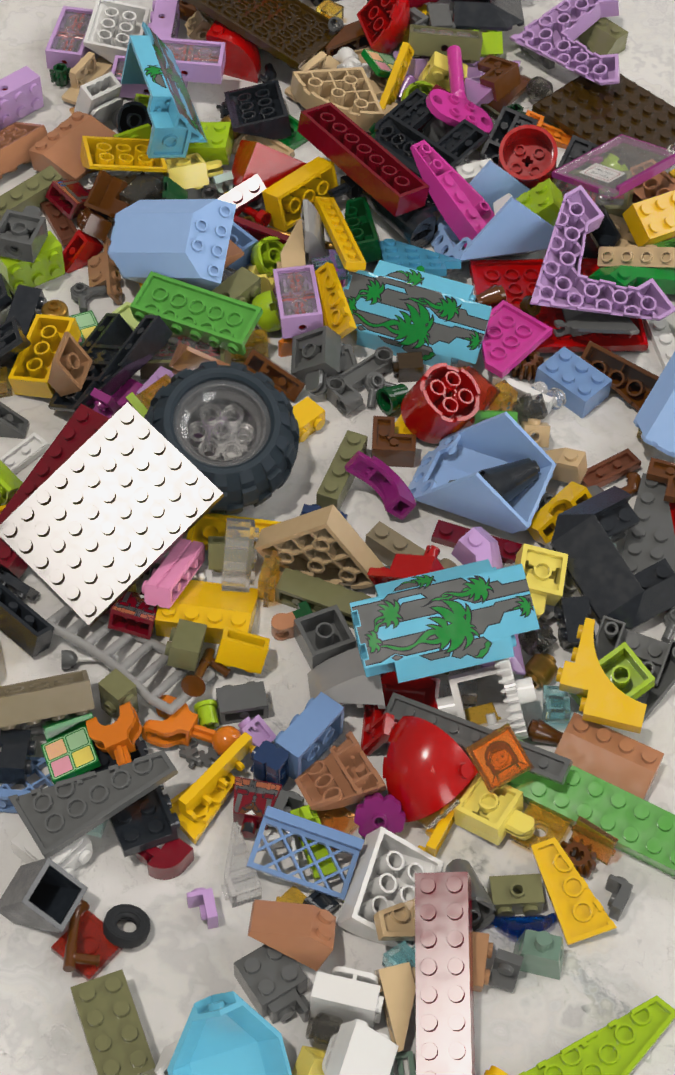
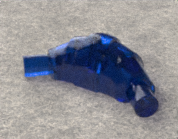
[489,913,558,940]

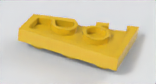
[170,772,235,845]

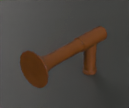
[181,648,231,697]
[63,899,100,972]

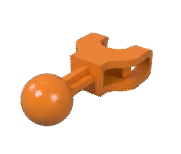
[141,695,242,756]
[86,701,142,766]

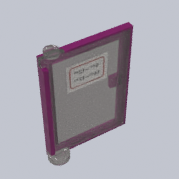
[552,134,675,200]

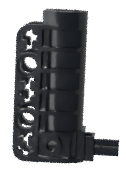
[328,151,438,248]

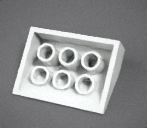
[83,0,150,63]
[336,827,444,954]

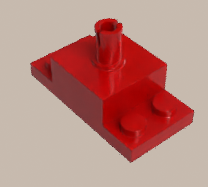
[367,545,444,585]

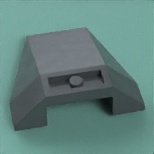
[595,615,675,722]

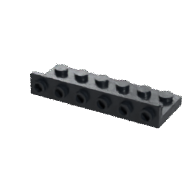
[90,734,180,857]

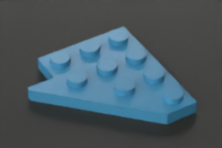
[379,239,461,276]

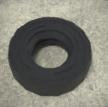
[103,904,150,949]

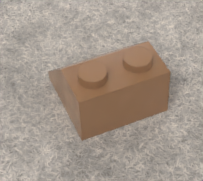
[48,331,93,396]

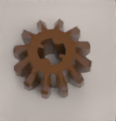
[510,352,544,382]
[560,837,597,879]

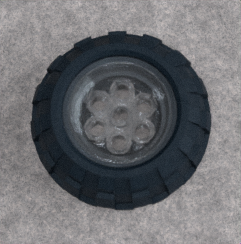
[144,361,299,515]

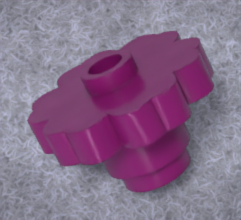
[354,792,406,838]

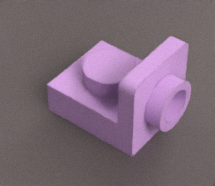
[238,714,276,747]
[186,887,218,929]

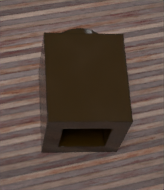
[392,352,424,383]

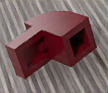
[135,838,194,880]

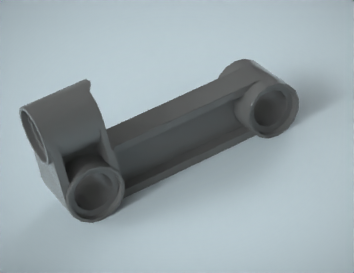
[326,346,393,415]

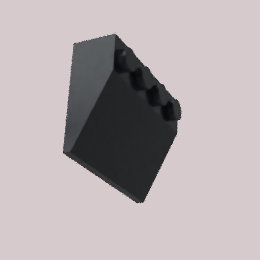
[224,80,292,140]

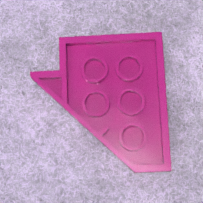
[481,300,553,379]

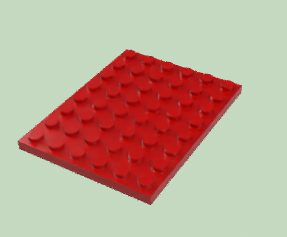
[469,258,648,353]

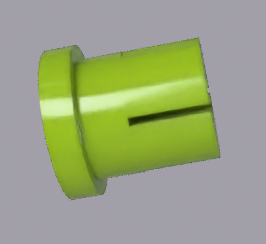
[193,699,219,730]

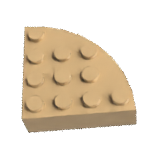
[290,67,384,133]
[254,505,384,589]

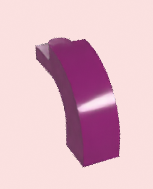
[90,378,143,418]
[345,450,416,521]

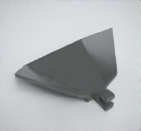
[553,309,639,337]

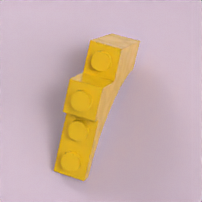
[556,618,647,734]

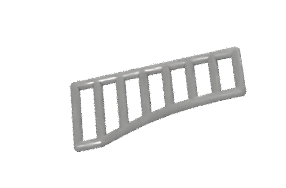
[46,604,215,715]

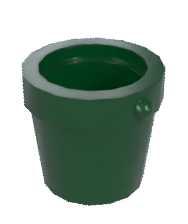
[376,384,409,415]

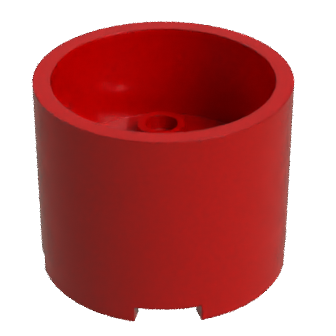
[498,125,558,189]
[401,363,481,444]

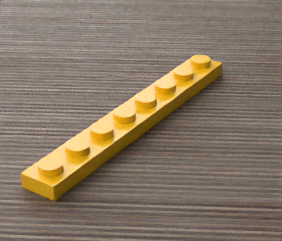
[314,196,366,272]

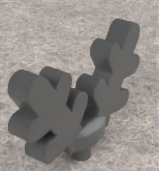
[178,740,220,768]

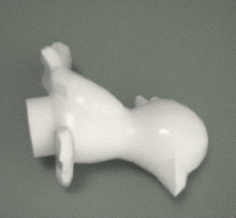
[333,47,374,78]

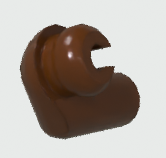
[620,472,641,495]

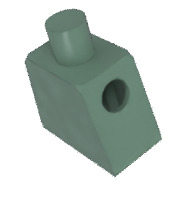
[513,929,564,980]

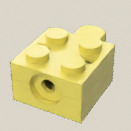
[418,51,468,92]
[163,153,223,190]
[515,543,568,619]
[454,771,535,846]

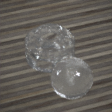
[531,381,566,410]

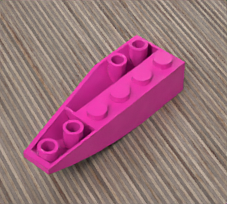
[410,140,495,248]

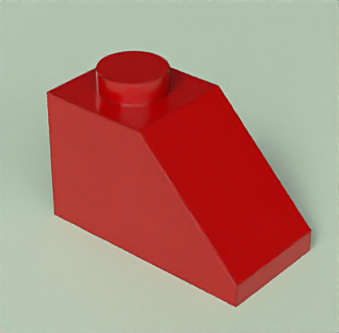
[63,229,104,273]

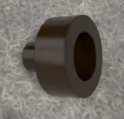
[520,295,541,316]

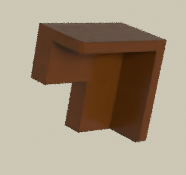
[477,54,521,102]
[84,170,130,220]
[371,416,416,468]
[646,457,675,503]

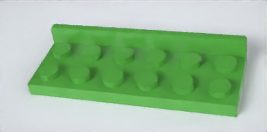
[130,271,263,356]

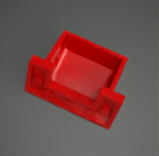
[361,671,440,756]

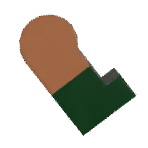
[271,601,313,641]

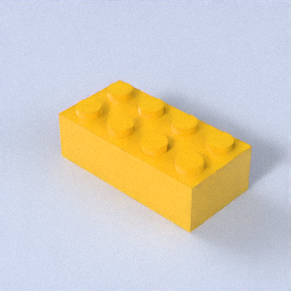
[262,157,338,232]
[622,190,675,247]
[8,314,81,399]

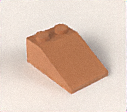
[248,899,336,971]

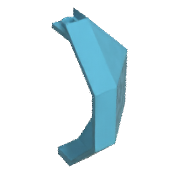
[167,991,292,1075]

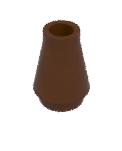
[475,285,506,306]
[527,719,563,746]

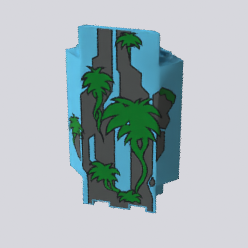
[121,22,207,158]
[343,260,492,366]
[350,559,540,683]

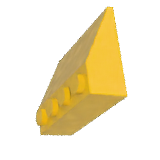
[80,136,168,173]
[155,580,260,644]

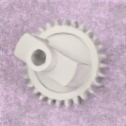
[436,658,537,740]

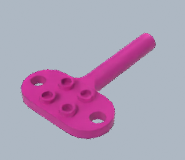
[426,45,493,134]

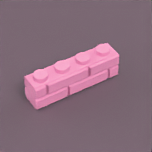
[142,538,205,609]

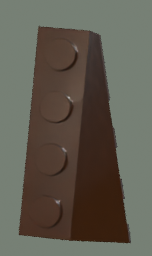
[580,341,659,412]

